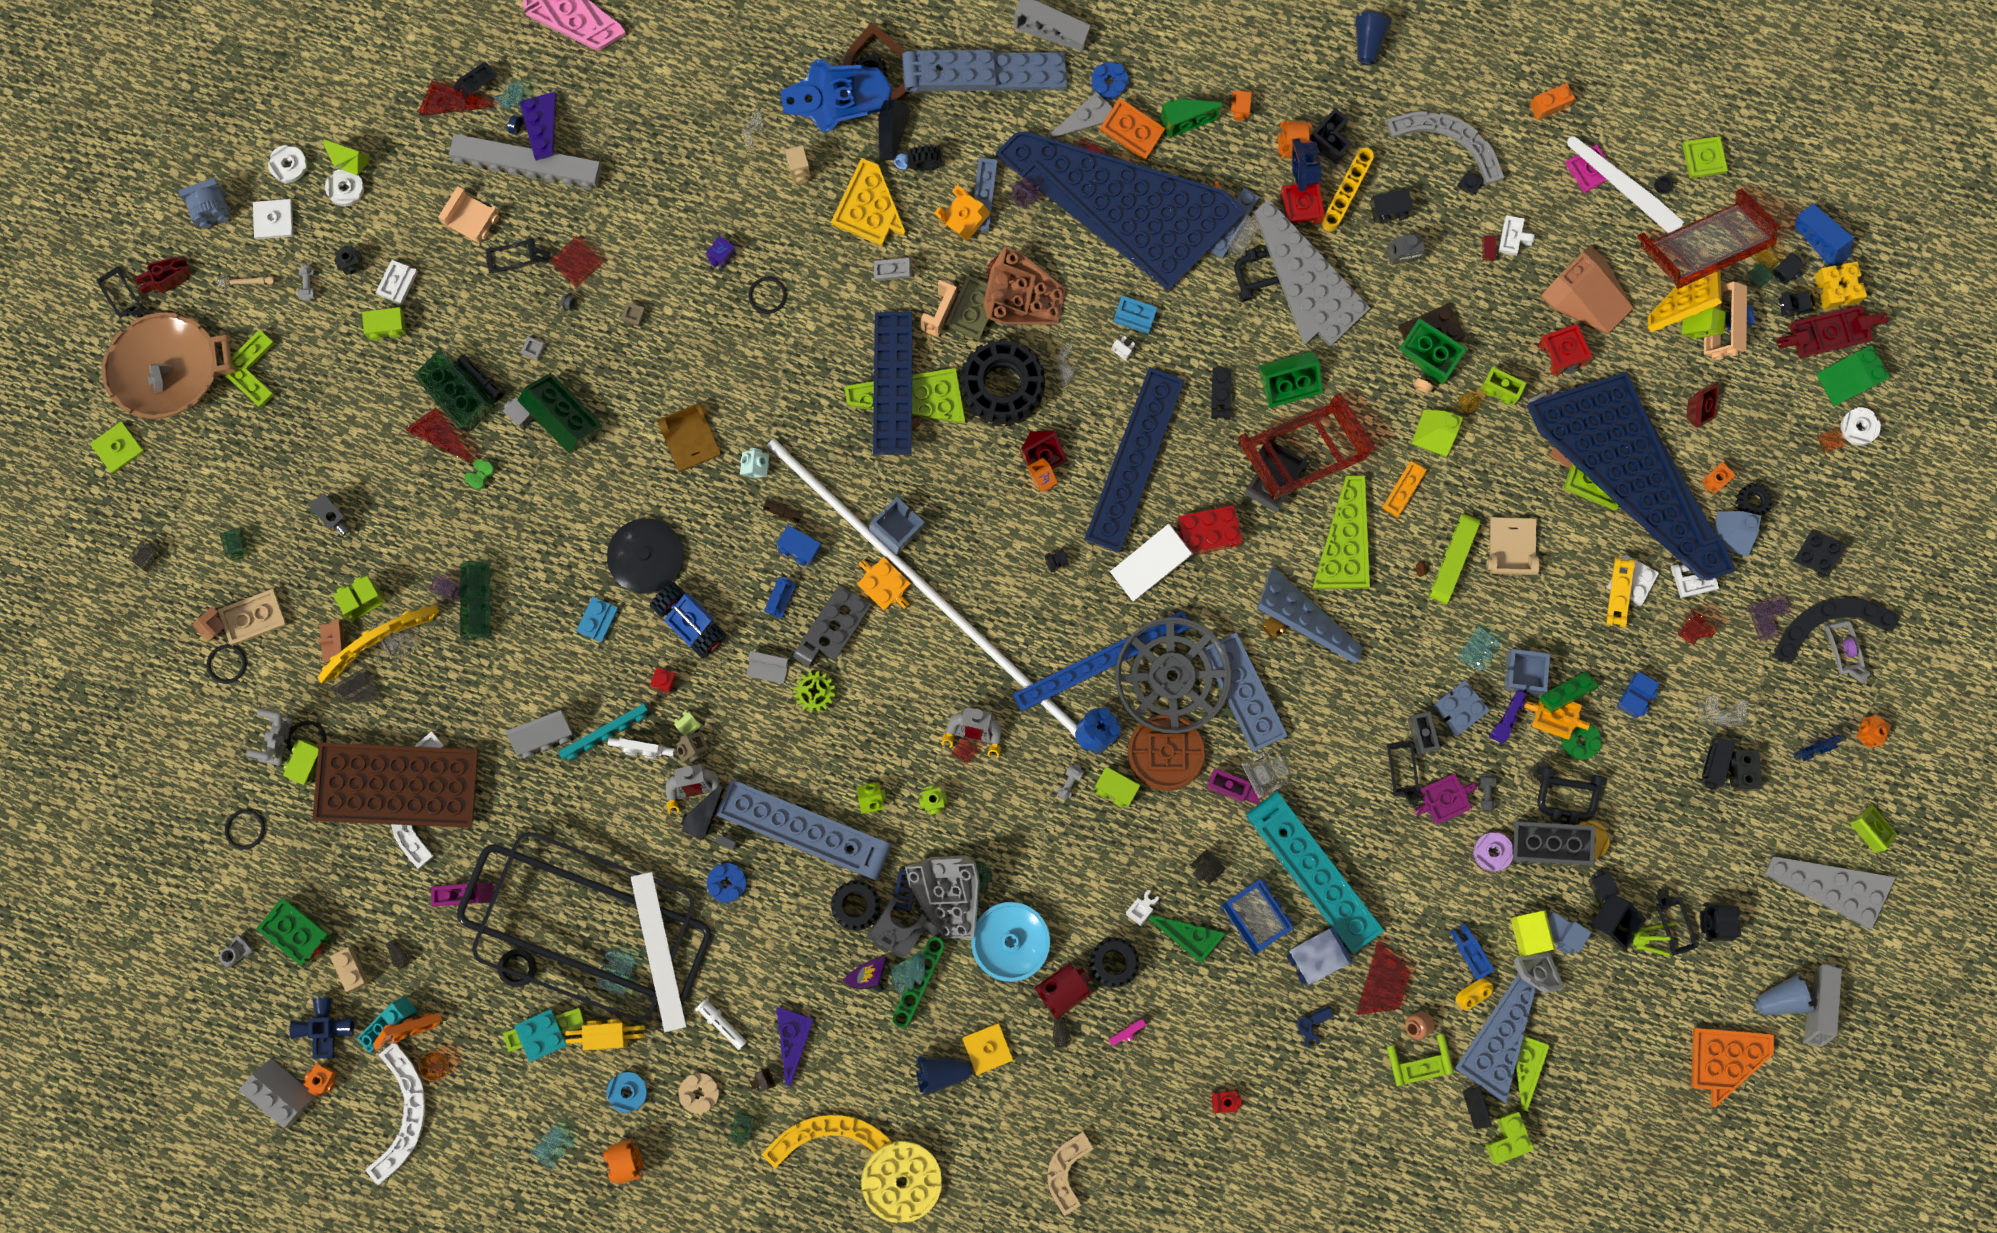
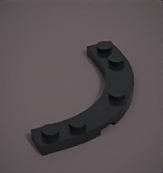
[1772,598,1900,665]

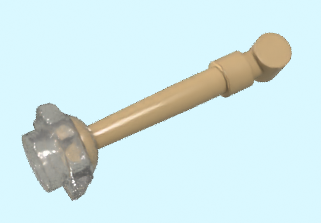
[217,273,275,292]

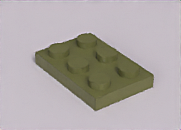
[945,275,989,341]

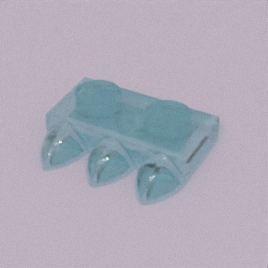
[1456,626,1500,670]
[596,951,636,995]
[891,953,925,995]
[529,1122,576,1169]

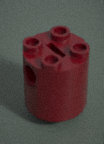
[1034,962,1092,1020]

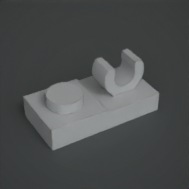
[874,258,912,281]

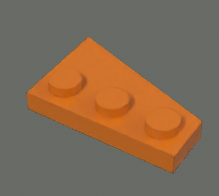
[373,1013,442,1051]

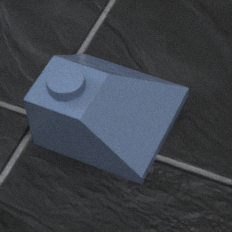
[1714,511,1761,556]

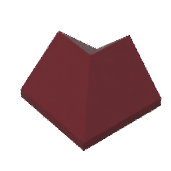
[1686,381,1719,428]
[1020,430,1067,469]

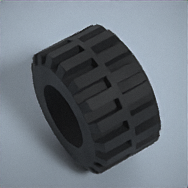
[830,880,881,931]
[1089,937,1140,988]

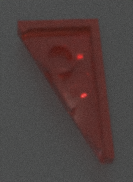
[418,80,493,116]
[405,408,474,464]

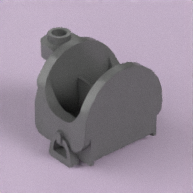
[867,896,940,957]

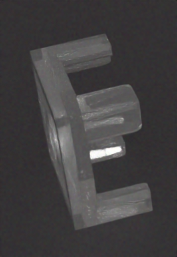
[1696,695,1748,728]

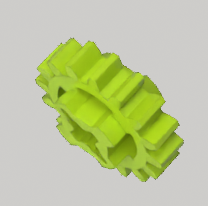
[794,671,836,713]

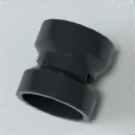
[1044,548,1069,573]

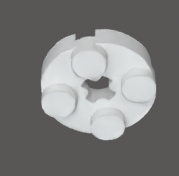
[268,145,308,183]
[325,169,364,206]
[1840,407,1881,446]

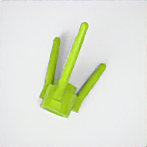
[1631,922,1675,956]

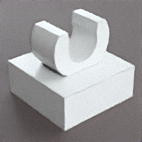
[1112,336,1135,361]

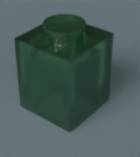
[219,528,249,560]

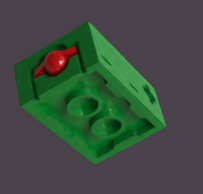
[256,898,333,967]

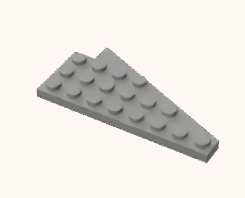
[1254,199,1370,346]

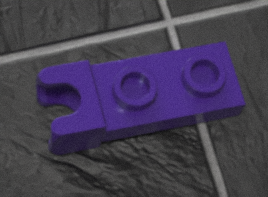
[1489,690,1526,744]

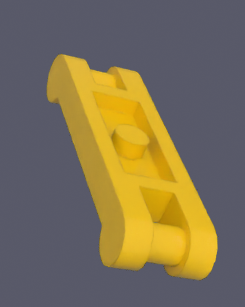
[1606,557,1635,627]

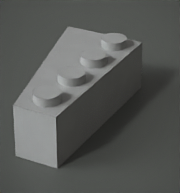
[1014,0,1091,52]

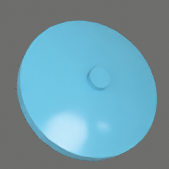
[971,902,1050,982]

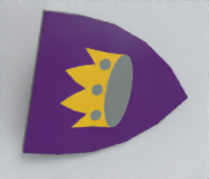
[843,956,887,992]

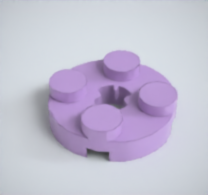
[1473,833,1513,872]

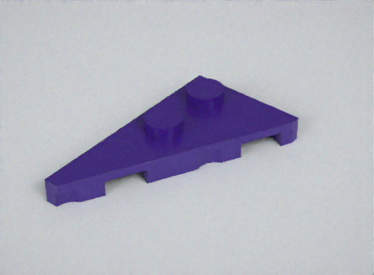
[776,1007,814,1086]

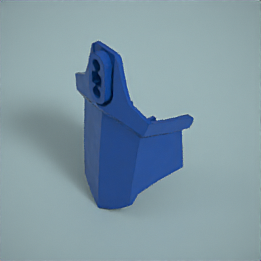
[781,59,891,132]

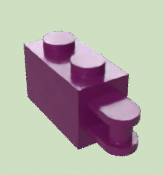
[1205,768,1262,803]

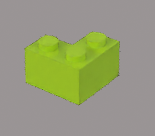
[1485,1112,1534,1164]

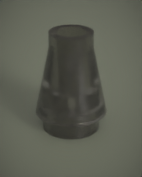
[386,939,412,970]
[1052,1017,1072,1048]

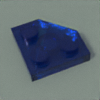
[1792,734,1843,762]

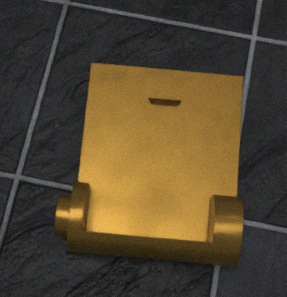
[657,403,721,472]

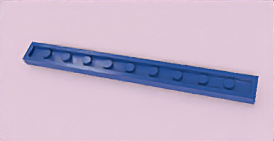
[1013,610,1191,712]

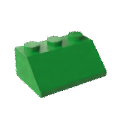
[1259,351,1323,408]

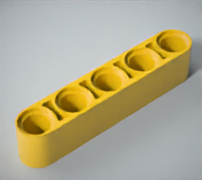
[1322,148,1374,232]

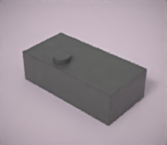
[1513,821,1595,868]

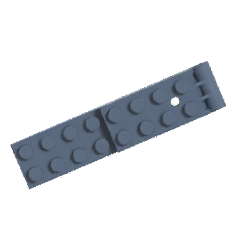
[902,50,1067,92]
[716,779,892,881]

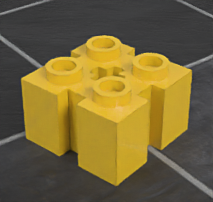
[1814,261,1867,310]

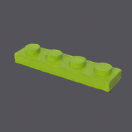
[503,1008,585,1052]

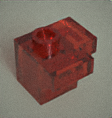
[1677,609,1716,645]

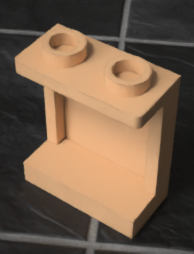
[921,280,957,338]

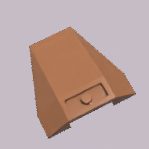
[1540,245,1633,335]
[983,247,1066,325]

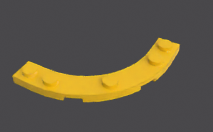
[317,605,439,683]
[761,1115,892,1169]

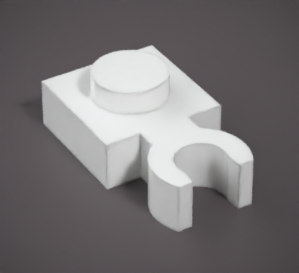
[1126,890,1159,926]

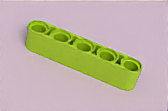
[1429,513,1481,604]

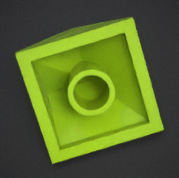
[323,139,371,176]

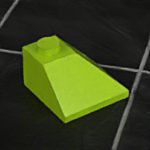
[1411,409,1463,457]

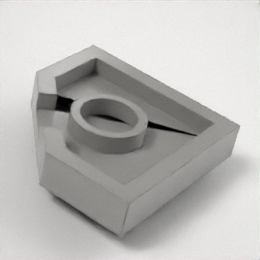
[1514,952,1565,994]

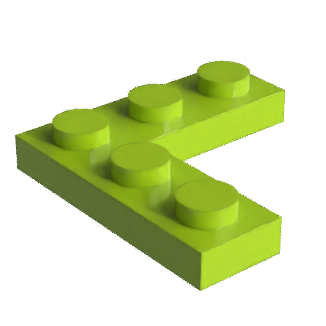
[225,329,275,408]

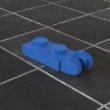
[1450,924,1495,981]

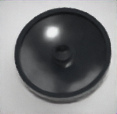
[607,518,684,594]

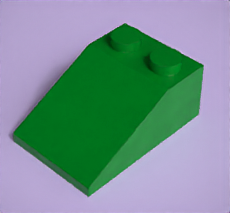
[1160,99,1223,139]
[1399,318,1467,385]
[1816,345,1890,407]

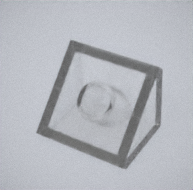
[371,618,422,663]

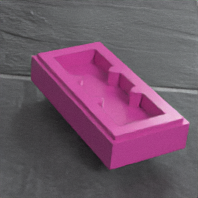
[1108,1019,1146,1046]

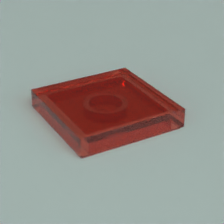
[549,236,603,288]

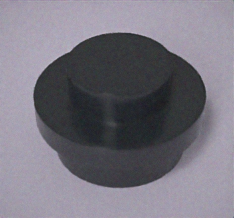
[1654,176,1673,194]

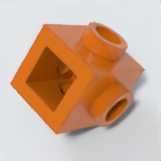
[1856,715,1891,748]
[304,1064,338,1096]

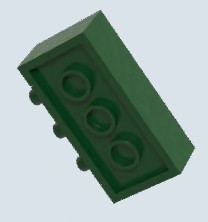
[518,373,602,454]

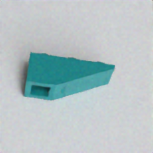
[357,996,417,1053]

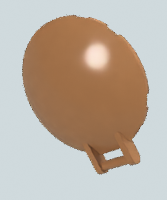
[102,313,235,419]

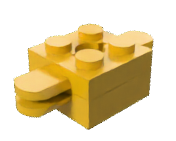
[565,1019,645,1050]

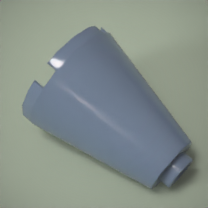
[1754,974,1814,1015]

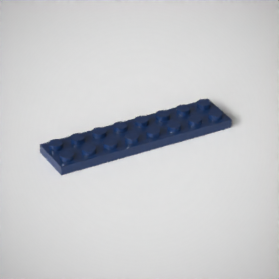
[873,312,913,455]

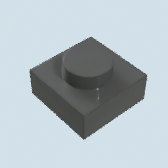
[715,833,737,851]

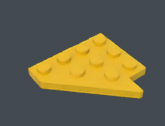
[831,158,905,246]
[1648,264,1722,332]

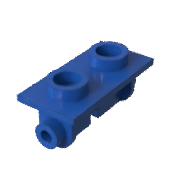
[764,577,796,619]

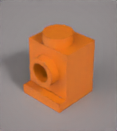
[1230,90,1252,121]
[1701,462,1736,494]

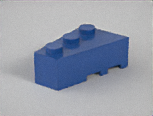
[1795,204,1854,267]

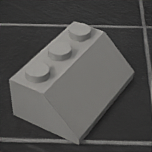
[505,710,575,759]
[239,1058,316,1129]

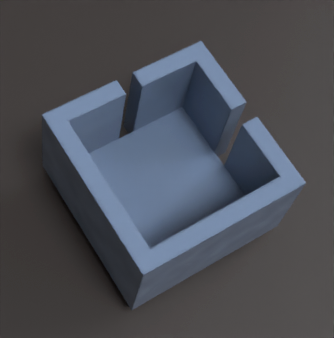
[869,497,925,555]
[1503,649,1550,695]
[1431,680,1490,737]

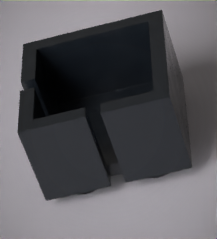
[1591,893,1646,952]

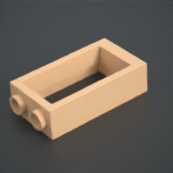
[1704,282,1747,360]

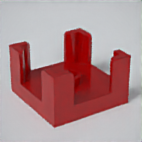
[1279,181,1325,226]
[1539,324,1593,377]

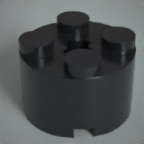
[1699,902,1741,942]

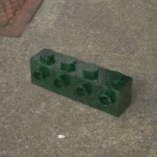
[460,560,492,641]

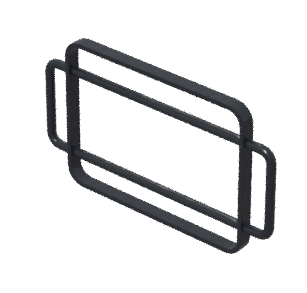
[457,832,712,1021]

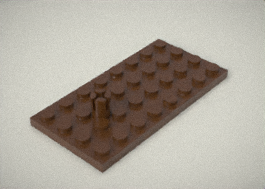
[312,742,479,828]

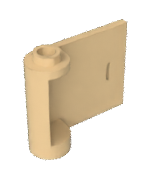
[1486,517,1539,575]

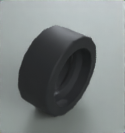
[497,949,537,987]

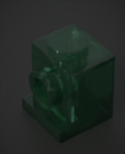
[729,1113,756,1144]

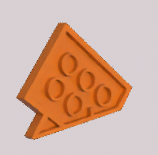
[1691,1028,1774,1107]

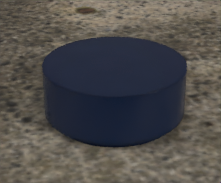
[508,115,522,135]

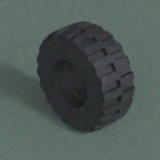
[960,339,1045,426]

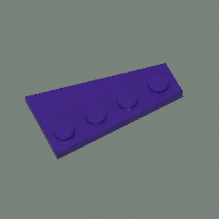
[519,91,557,161]

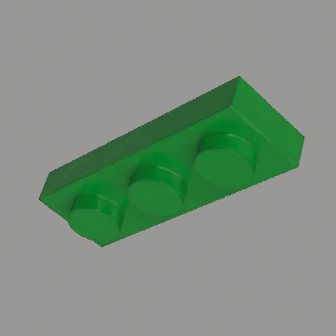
[1539,671,1598,713]

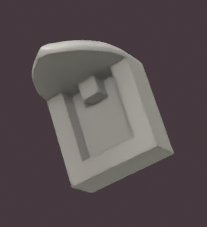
[148,363,174,393]

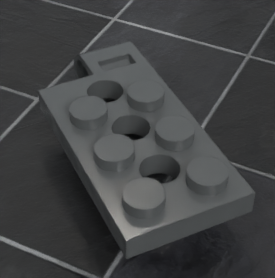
[793,585,871,668]

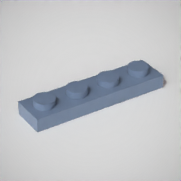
[974,158,997,232]
[1208,188,1260,259]

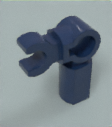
[1296,1005,1333,1049]

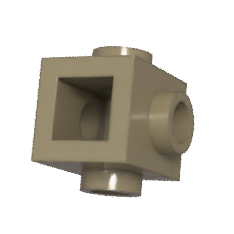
[674,732,709,763]

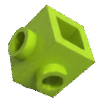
[856,782,887,814]
[919,786,948,815]

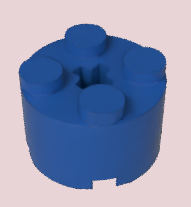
[1075,707,1121,753]

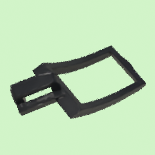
[485,239,551,273]
[96,266,143,319]
[1387,741,1421,807]
[1655,889,1697,956]

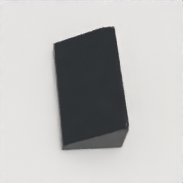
[1462,1087,1492,1130]

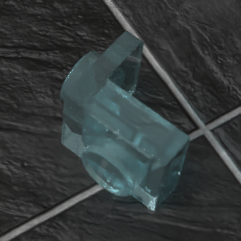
[494,81,524,108]

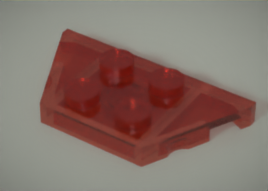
[1355,942,1411,1015]

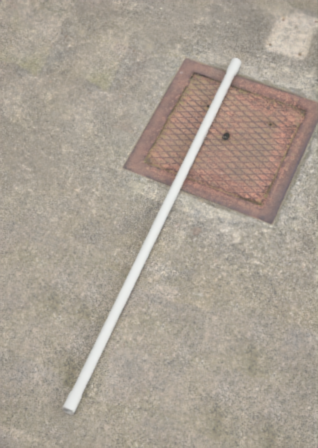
[767,438,1077,738]

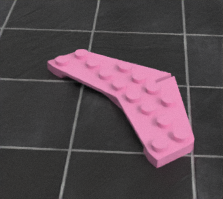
[523,0,626,50]

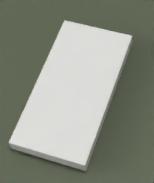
[1110,524,1193,602]

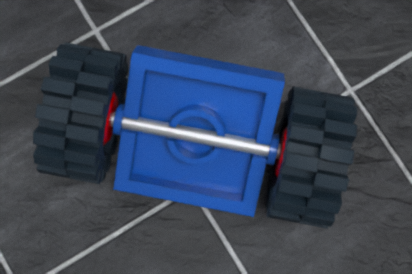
[650,582,727,659]

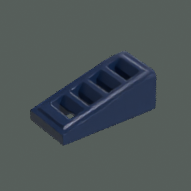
[893,867,914,911]

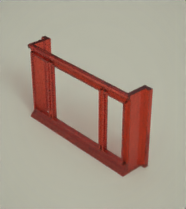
[1237,393,1376,500]

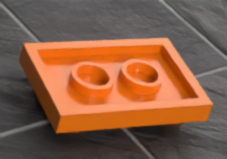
[1099,98,1165,160]

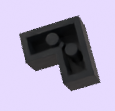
[1309,108,1352,165]

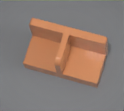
[192,607,224,642]
[318,619,345,663]

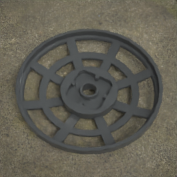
[1115,617,1231,733]

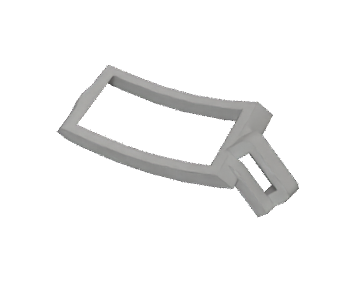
[1824,620,1870,683]

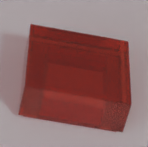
[951,737,978,765]

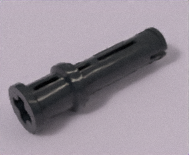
[456,354,505,403]

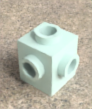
[740,448,769,479]

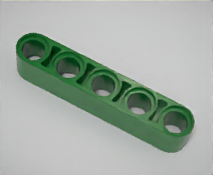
[893,937,944,1028]

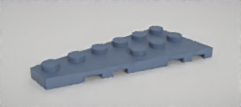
[1257,566,1363,664]
[1455,973,1536,1104]

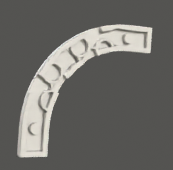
[391,732,445,870]
[365,1043,426,1185]

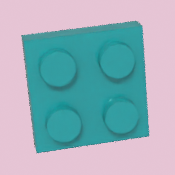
[514,1009,568,1063]

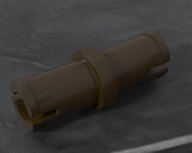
[763,498,803,524]

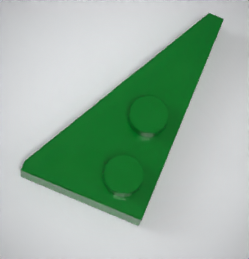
[1148,915,1225,964]

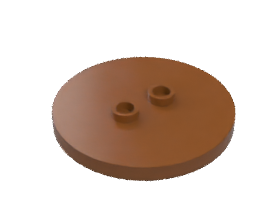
[1127,715,1205,791]

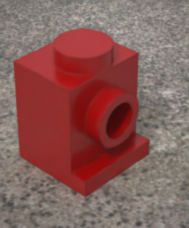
[1211,1090,1241,1114]

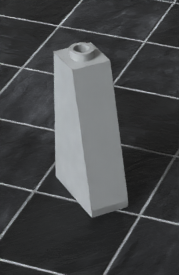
[1803,964,1842,1047]

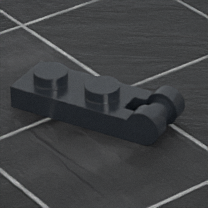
[1211,368,1231,420]

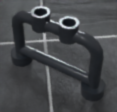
[1234,245,1280,302]
[1537,766,1608,824]

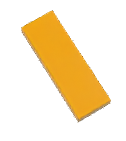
[1382,460,1427,518]

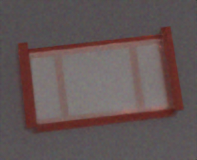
[1637,188,1781,289]

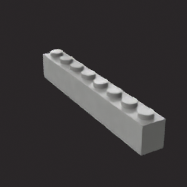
[449,134,602,190]

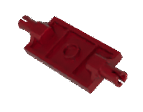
[1777,305,1889,359]

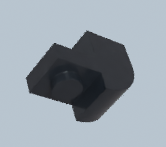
[1779,290,1817,317]

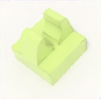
[674,712,701,735]

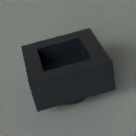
[1457,170,1484,196]

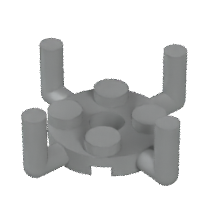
[246,708,293,766]

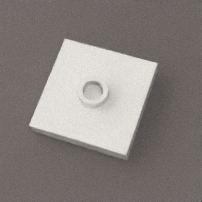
[253,199,293,239]

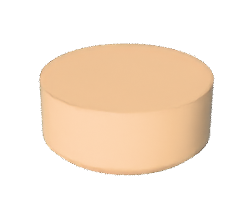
[1414,378,1433,394]

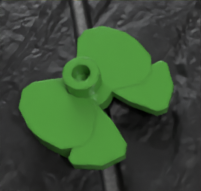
[465,459,495,490]

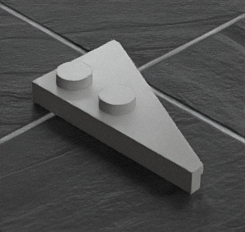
[1050,92,1113,138]

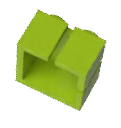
[333,576,387,621]

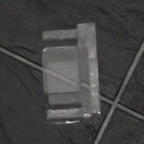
[1241,749,1291,798]

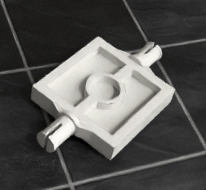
[608,737,675,760]

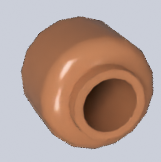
[1405,1011,1435,1040]

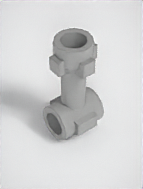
[298,265,316,301]
[1057,764,1084,801]

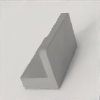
[747,651,789,684]

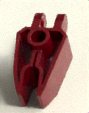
[135,257,191,294]

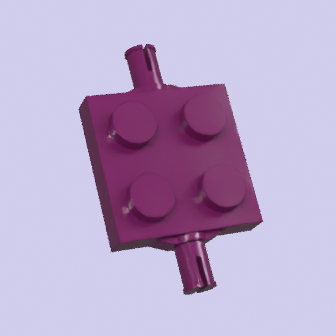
[1414,774,1477,825]

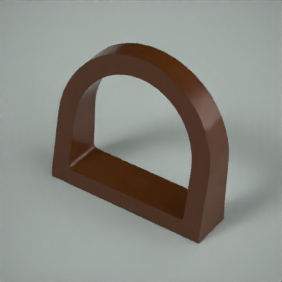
[843,22,910,101]

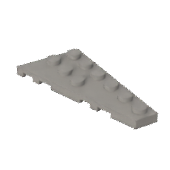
[1764,857,1896,930]

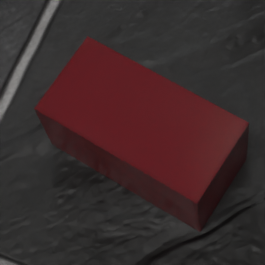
[1482,235,1496,261]

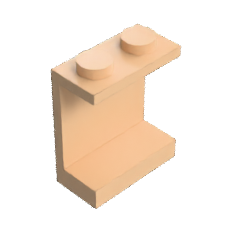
[438,186,499,244]

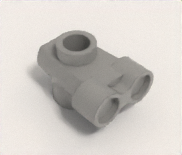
[218,934,254,969]

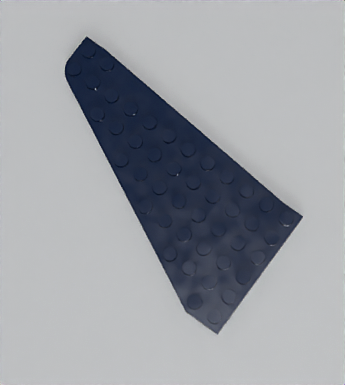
[995,131,1246,292]
[1526,372,1736,581]

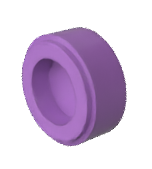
[1843,637,1857,658]

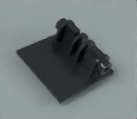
[1793,530,1847,578]

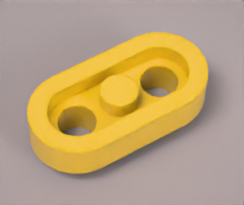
[1456,978,1493,1010]

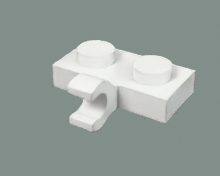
[1498,215,1535,256]

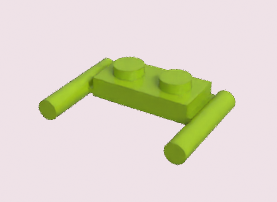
[1387,1034,1454,1086]

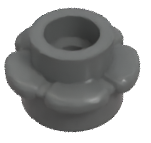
[560,293,577,311]

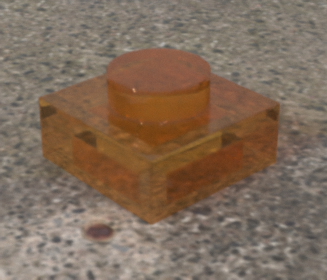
[1817,429,1844,454]

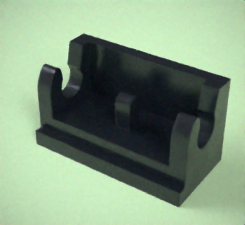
[453,61,497,99]

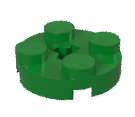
[1561,721,1602,760]

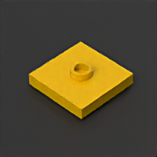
[962,1023,1013,1075]

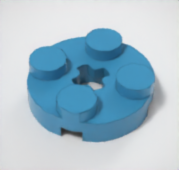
[607,1072,647,1113]

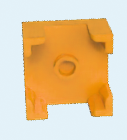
[934,184,991,241]

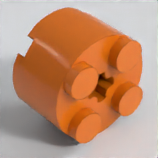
[1278,121,1312,159]
[603,1138,644,1185]

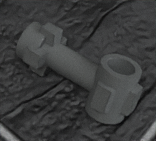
[1478,774,1496,811]

